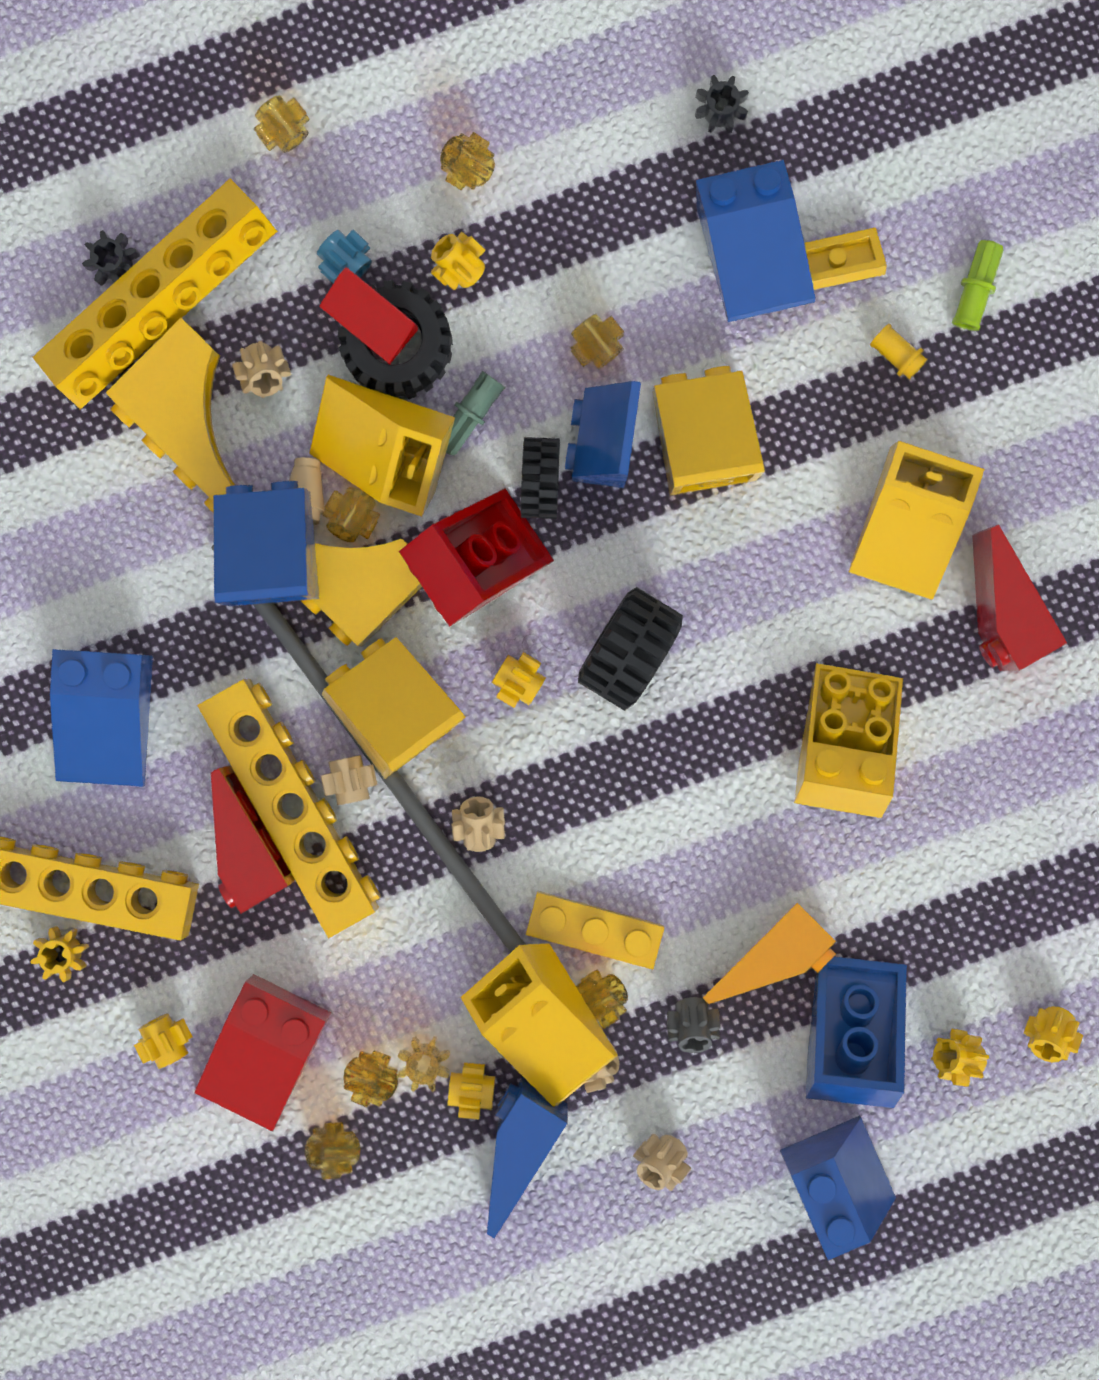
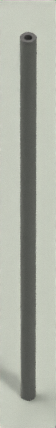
[211,545,526,953]

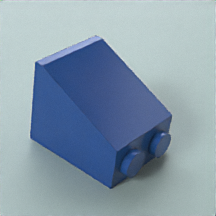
[213,481,319,606]
[780,1115,896,1260]

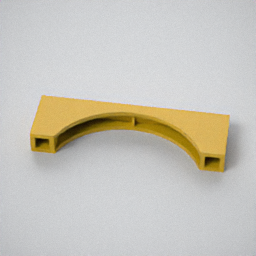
[106,318,422,647]

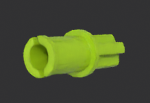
[952,240,1004,331]

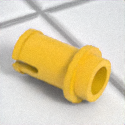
[870,324,928,380]

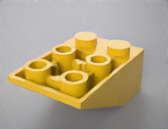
[309,374,455,517]
[848,441,985,600]
[794,663,903,818]
[460,943,618,1107]

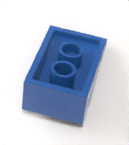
[696,160,816,322]
[565,381,641,488]
[50,649,153,787]
[806,957,907,1108]
[487,1077,568,1239]

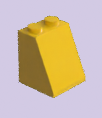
[652,366,765,495]
[322,637,466,779]

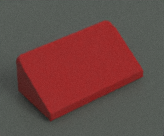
[319,267,418,365]

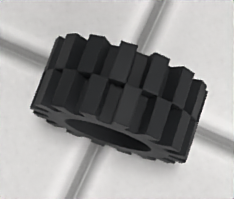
[521,437,560,519]

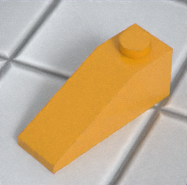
[703,903,836,1004]

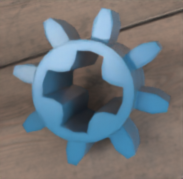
[317,229,372,283]

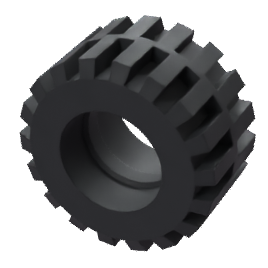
[337,280,453,399]
[578,587,683,711]

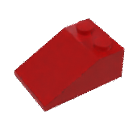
[398,488,554,627]
[972,524,1067,671]
[211,765,296,914]
[194,974,332,1132]

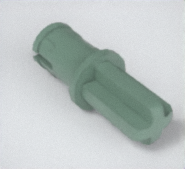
[446,371,506,456]

